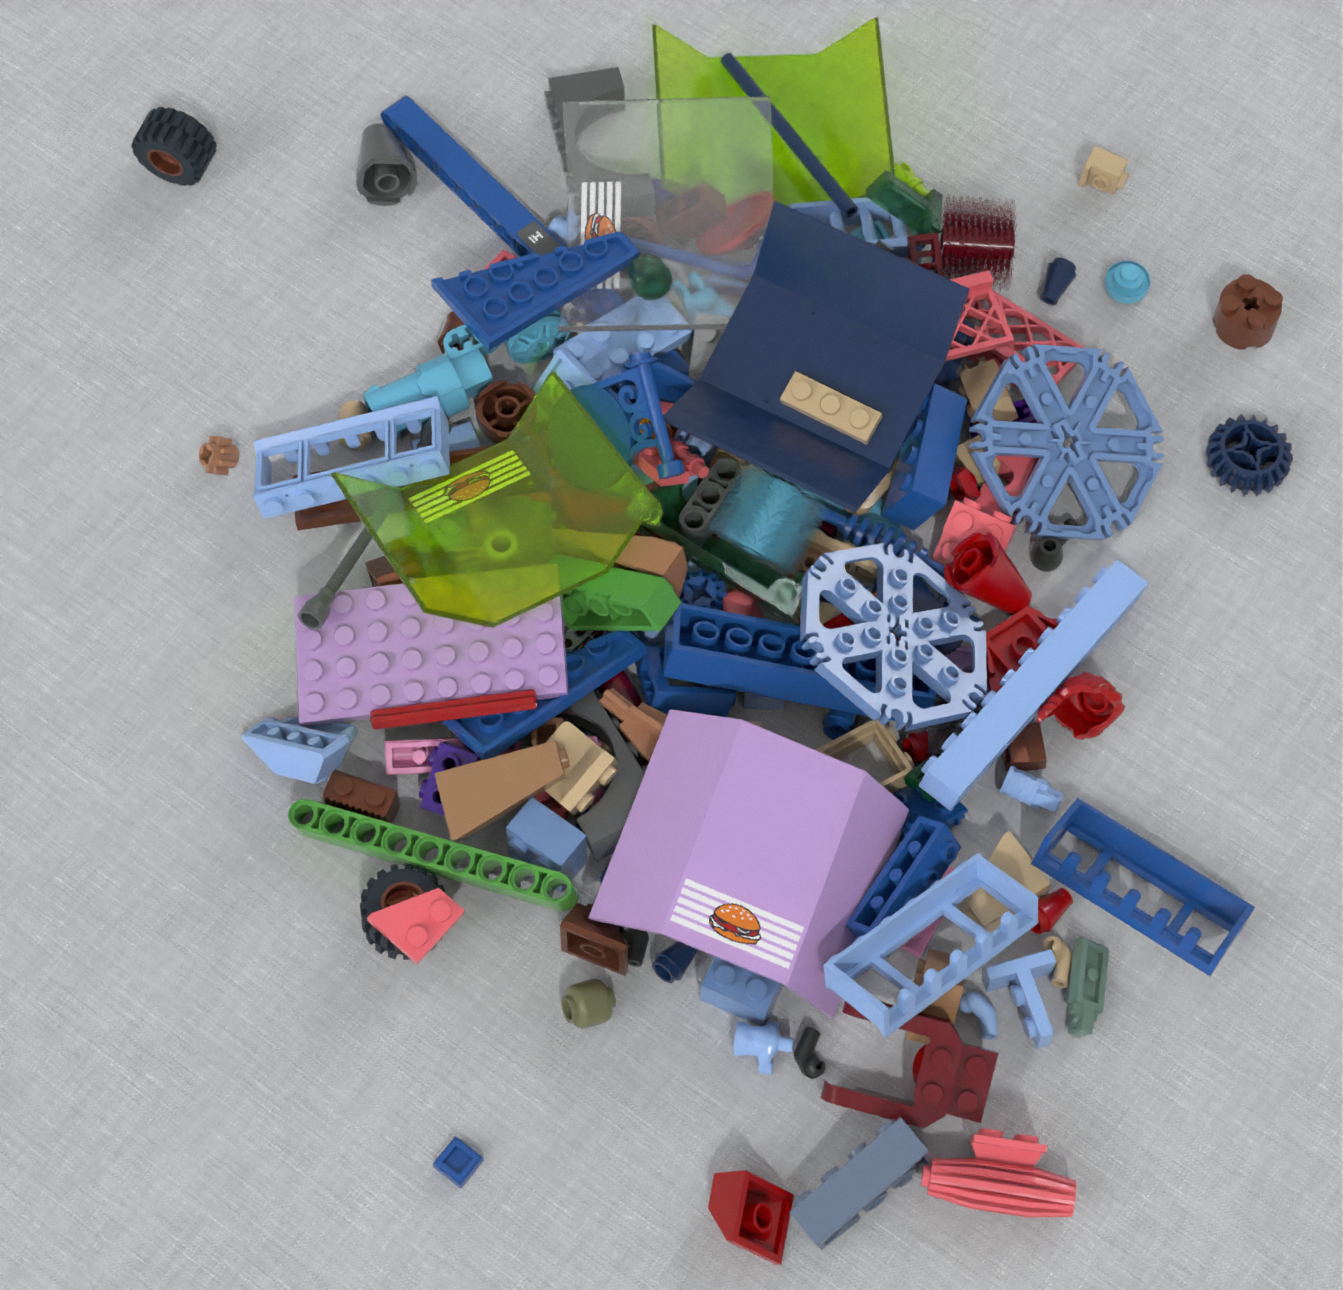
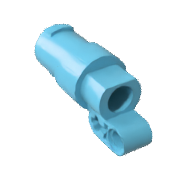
[363,324,501,440]

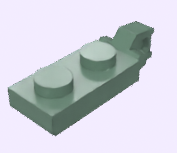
[1067,937,1109,1038]

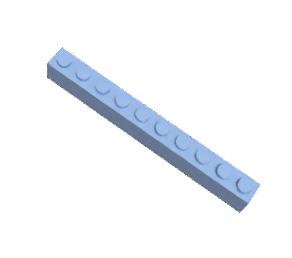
[919,559,1148,811]

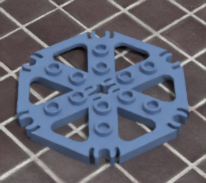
[969,344,1164,541]
[800,543,987,731]

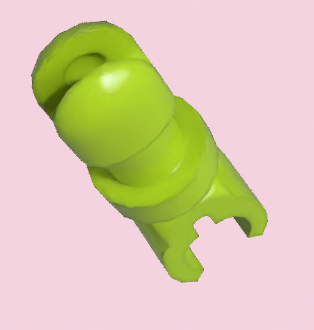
[890,161,938,209]

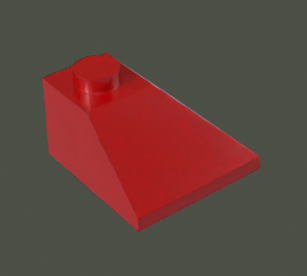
[708,1170,794,1265]

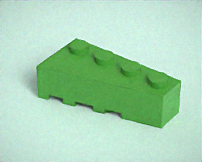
[549,556,682,631]

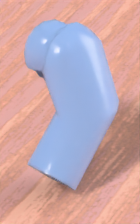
[959,991,998,1040]

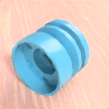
[503,309,570,364]

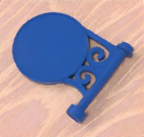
[550,352,685,492]

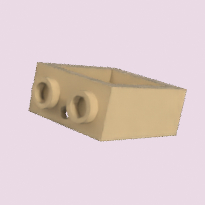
[815,719,915,794]

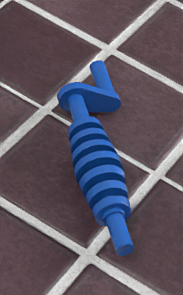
[818,506,981,622]

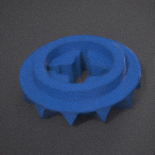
[680,569,727,610]

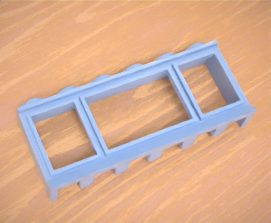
[253,396,450,519]
[824,853,1038,1038]

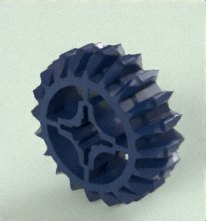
[1205,414,1293,497]

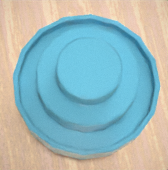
[1104,260,1151,304]

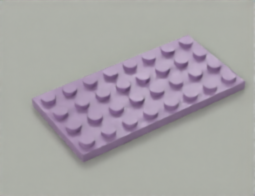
[294,565,568,727]

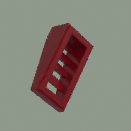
[907,233,944,277]

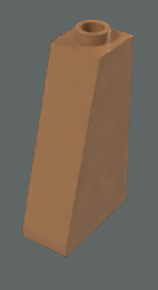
[434,741,570,843]

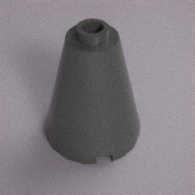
[356,124,417,206]

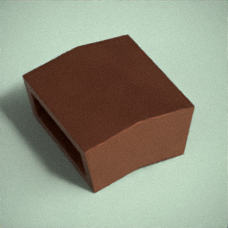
[1003,722,1047,771]

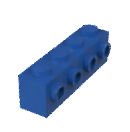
[845,815,962,957]

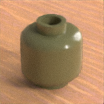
[561,978,616,1029]

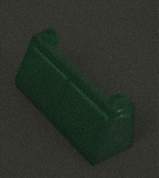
[627,481,823,626]

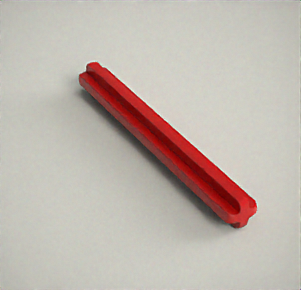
[370,689,538,730]

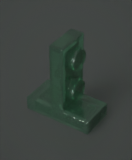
[865,170,943,249]

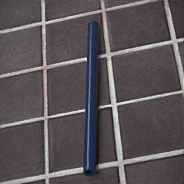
[720,53,858,218]

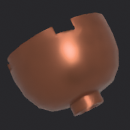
[476,380,539,444]

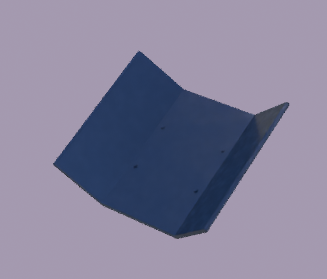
[663,201,970,513]

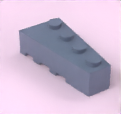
[790,1117,933,1250]

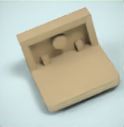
[545,721,618,816]

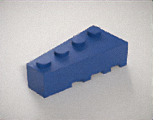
[881,383,967,531]

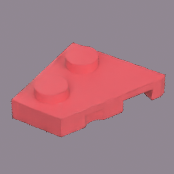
[367,888,465,965]

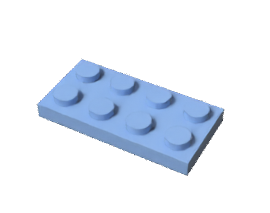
[553,288,692,388]

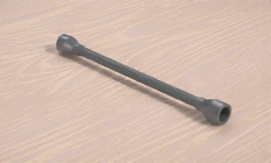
[298,417,452,630]

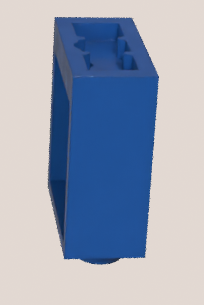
[636,646,737,717]

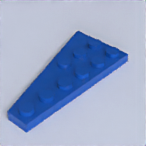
[431,231,640,351]
[441,631,647,760]

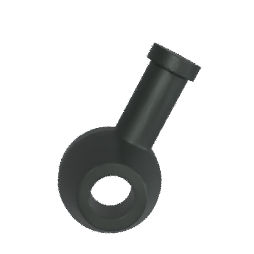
[1030,518,1079,572]

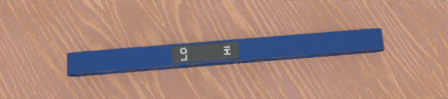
[380,95,690,376]

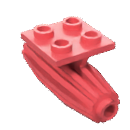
[921,1128,1077,1217]

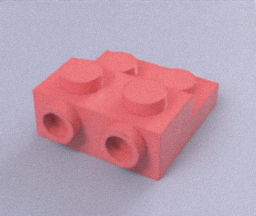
[932,498,1017,566]

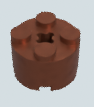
[1213,274,1283,350]

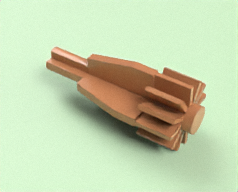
[599,688,667,761]

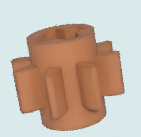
[199,436,239,475]

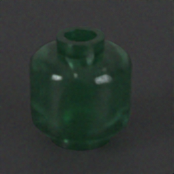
[627,254,673,301]

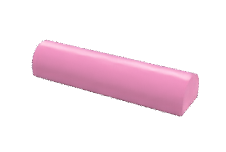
[385,737,521,775]

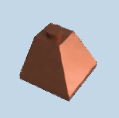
[560,903,628,976]

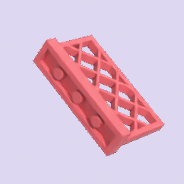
[946,270,1014,361]
[960,291,1085,389]

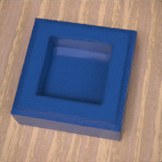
[433,1136,484,1188]

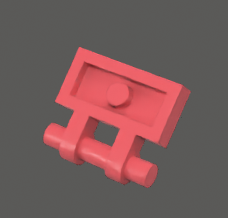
[633,438,709,486]

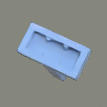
[982,949,1056,1049]

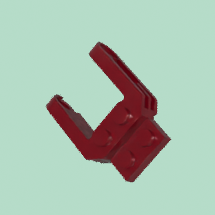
[820,1001,999,1129]

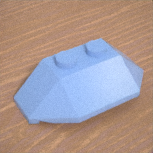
[241,717,358,784]

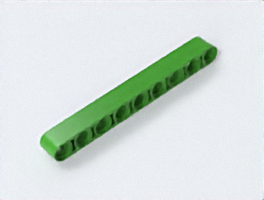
[288,799,579,911]

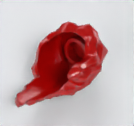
[1036,672,1126,740]

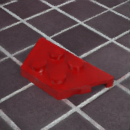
[986,606,1058,693]

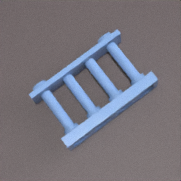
[789,194,922,264]

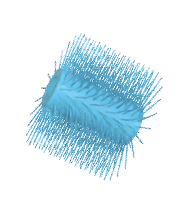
[710,464,828,573]

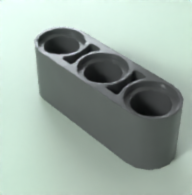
[679,458,741,548]

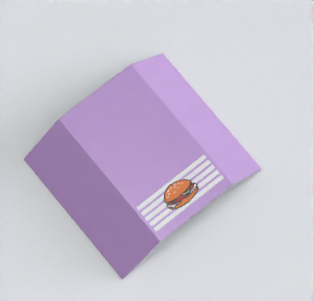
[588,709,909,1019]

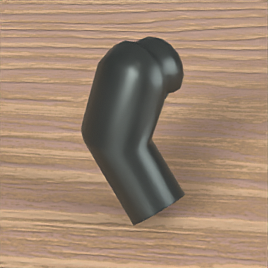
[616,925,649,967]
[794,1027,826,1079]

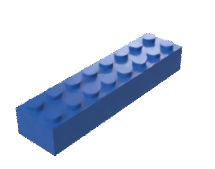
[663,603,936,721]

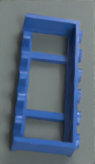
[1031,798,1255,976]

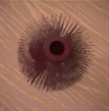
[940,195,1018,291]

